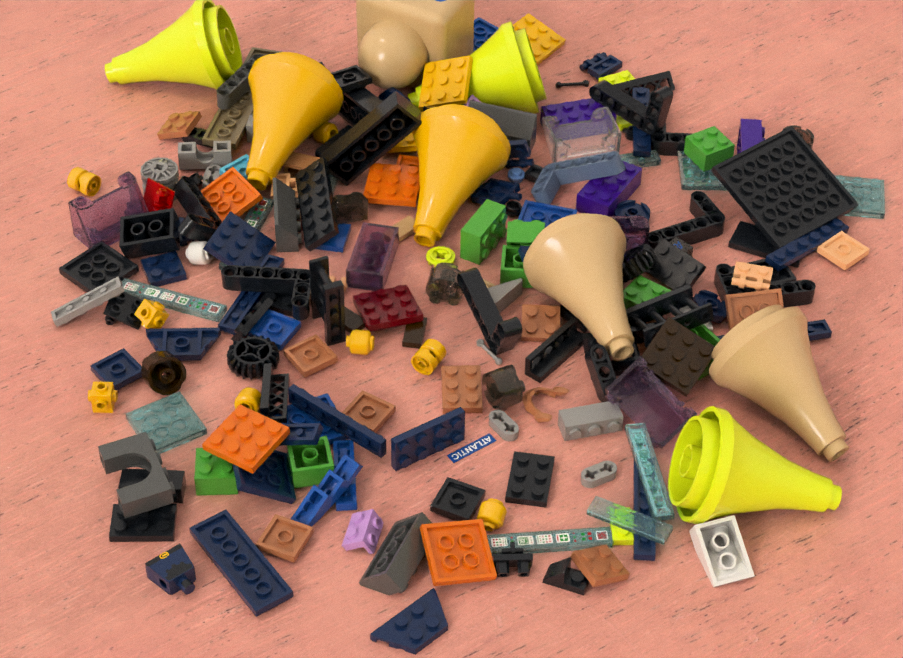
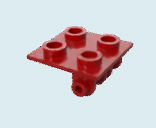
[141,178,175,213]

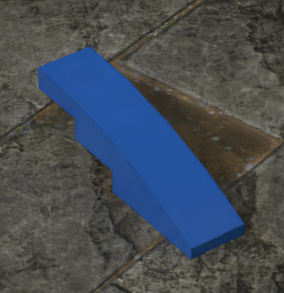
[333,440,357,511]
[291,454,363,527]

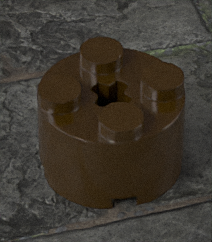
[141,351,186,395]

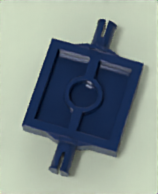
[471,178,522,205]

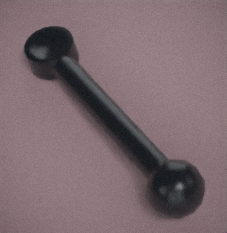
[555,80,589,88]

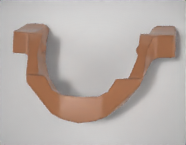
[522,387,569,423]

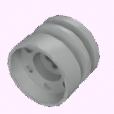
[140,157,179,200]

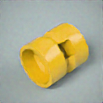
[67,167,102,197]
[411,339,446,375]

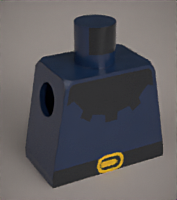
[145,543,196,595]

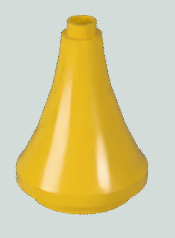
[246,52,343,191]
[413,104,511,247]

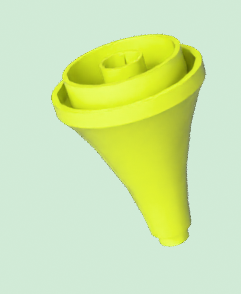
[105,0,243,90]
[408,21,547,114]
[668,406,842,524]

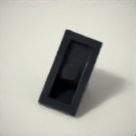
[543,557,589,596]

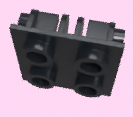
[103,292,143,330]

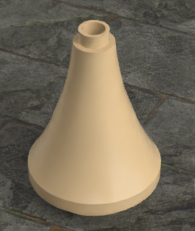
[523,213,634,361]
[709,305,849,462]

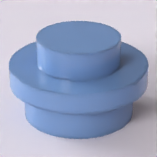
[507,168,525,183]

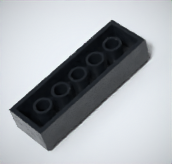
[338,87,383,126]
[320,91,422,186]

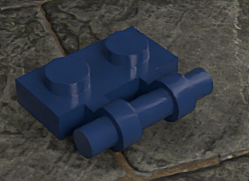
[579,52,623,79]
[504,139,534,169]

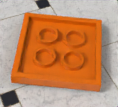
[363,163,420,207]
[201,167,263,222]
[202,404,290,474]
[420,519,497,586]

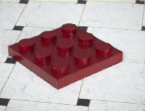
[353,285,424,332]

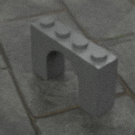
[98,432,175,518]

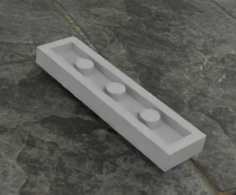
[51,277,125,327]

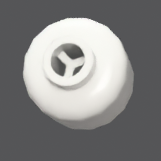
[185,241,214,265]

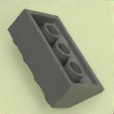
[468,100,537,151]
[273,178,302,253]
[359,512,432,596]

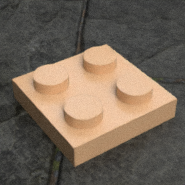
[817,231,870,270]

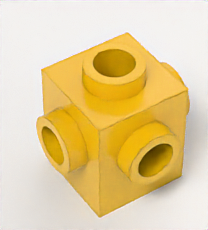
[135,299,169,329]
[88,382,118,413]

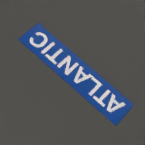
[447,433,496,463]

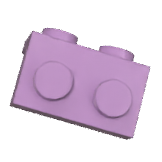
[342,509,384,554]

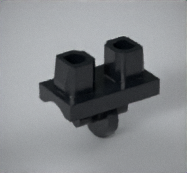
[493,542,533,577]

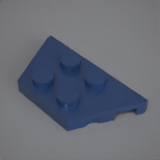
[146,327,221,361]
[370,588,448,655]

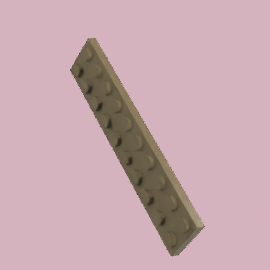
[202,47,282,150]

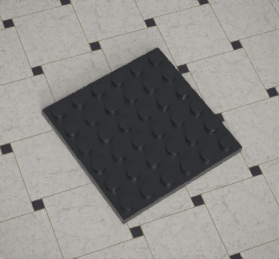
[711,126,859,250]

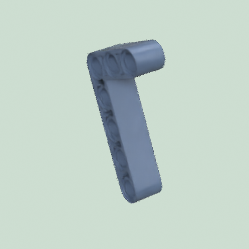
[531,151,626,204]

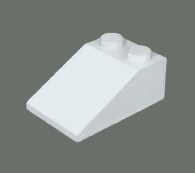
[689,515,755,588]

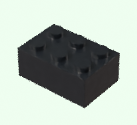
[119,208,180,259]

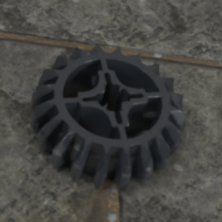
[622,244,657,283]
[227,335,280,380]

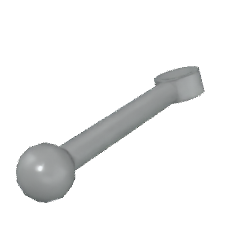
[476,339,503,365]

